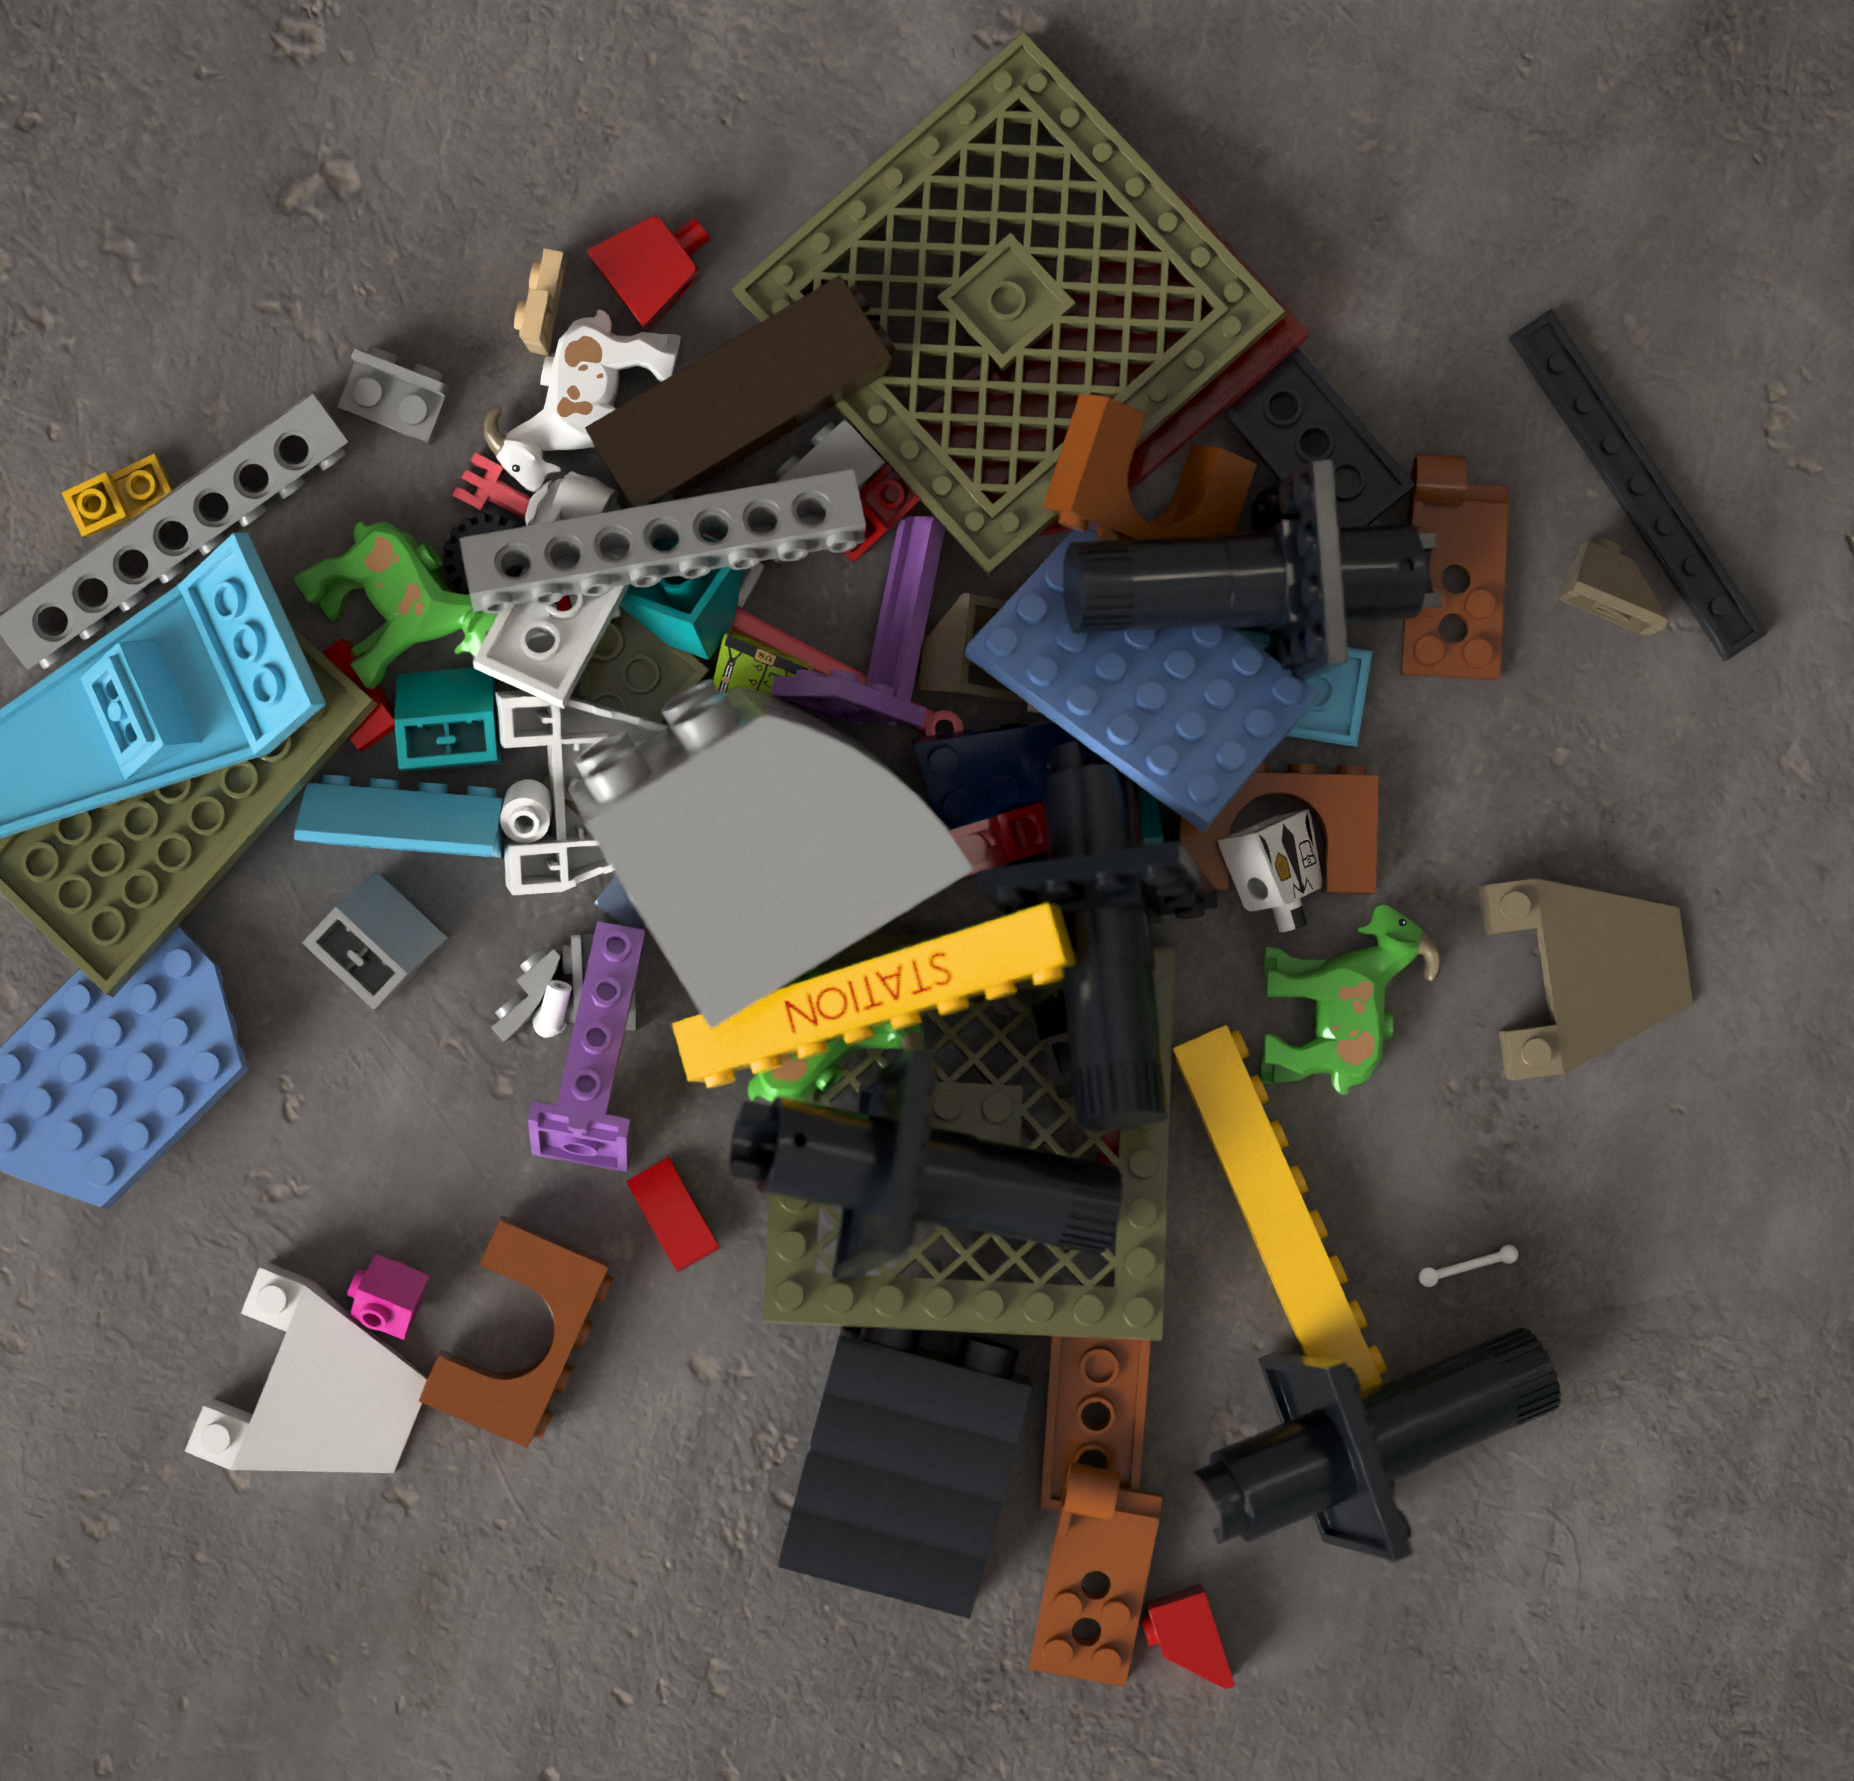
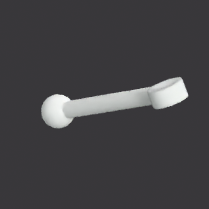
[1418,1245,1518,1287]

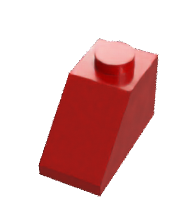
[1141,1584,1235,1689]

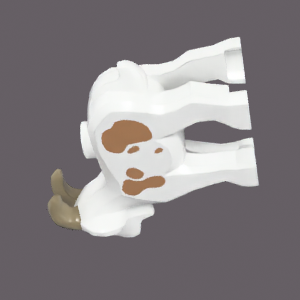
[483,310,681,492]

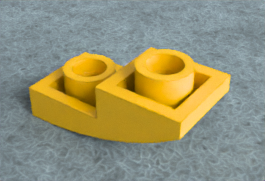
[62,454,173,538]

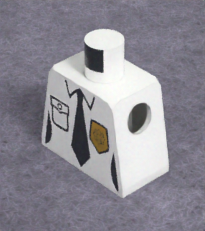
[1217,809,1323,932]

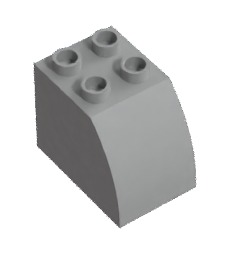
[568,679,974,1029]

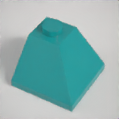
[619,536,744,660]

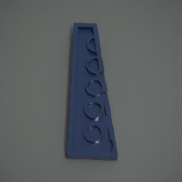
[911,718,1112,831]

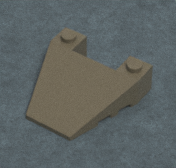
[1478,878,1693,1081]

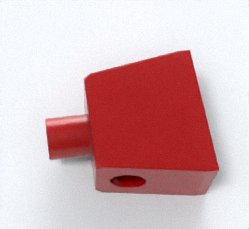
[587,215,711,332]

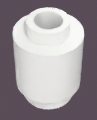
[500,779,553,843]

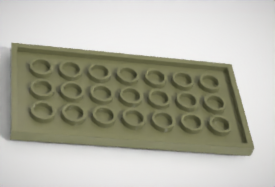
[0,623,378,997]

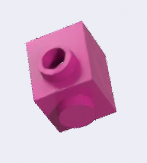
[347,1253,430,1340]

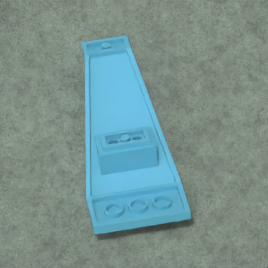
[0,533,326,838]

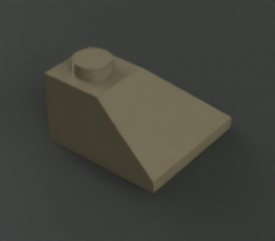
[1557,538,1669,637]
[918,593,1027,704]

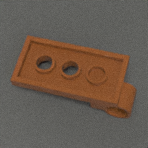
[1400,453,1509,681]
[1040,1336,1151,1510]
[1029,1462,1163,1687]

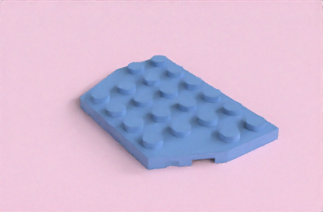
[0,924,249,1210]

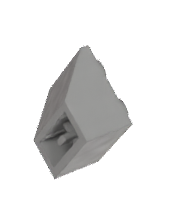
[302,871,449,1010]

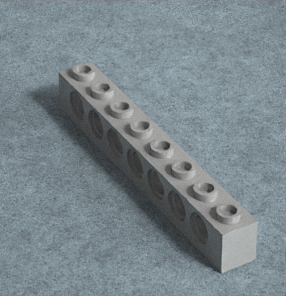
[0,390,349,670]
[459,469,866,614]

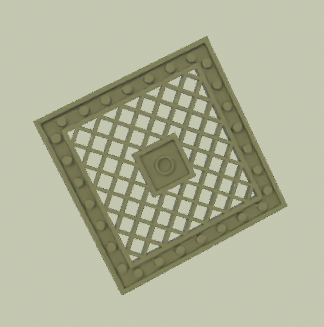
[731,31,1285,577]
[763,934,1175,1341]

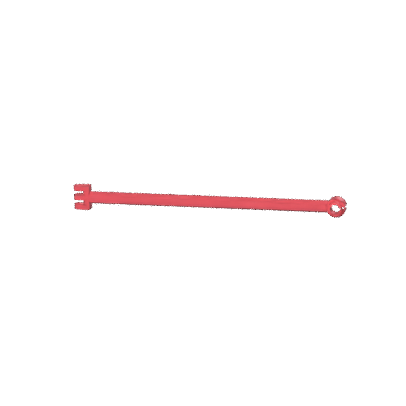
[452,453,964,736]

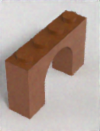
[1042,394,1257,541]
[1177,763,1379,894]
[419,1215,613,1448]

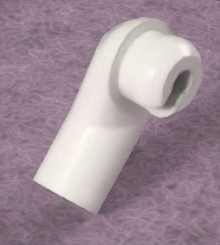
[532,980,572,1038]

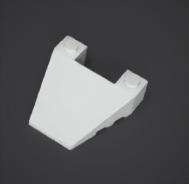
[495,690,670,895]
[185,1263,428,1473]

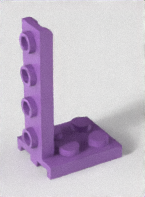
[771,515,945,727]
[528,921,646,1173]

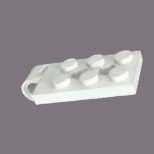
[473,471,630,708]

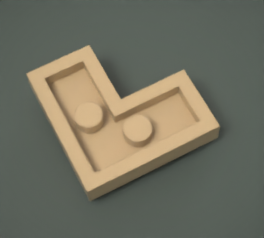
[514,248,568,356]

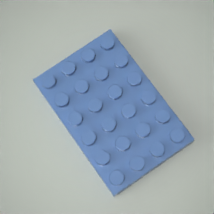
[964,527,1320,832]

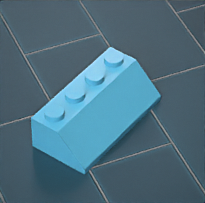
[294,774,506,858]

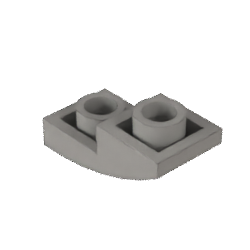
[491,948,563,1042]

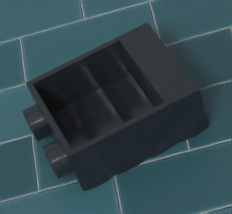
[777,1326,1032,1619]

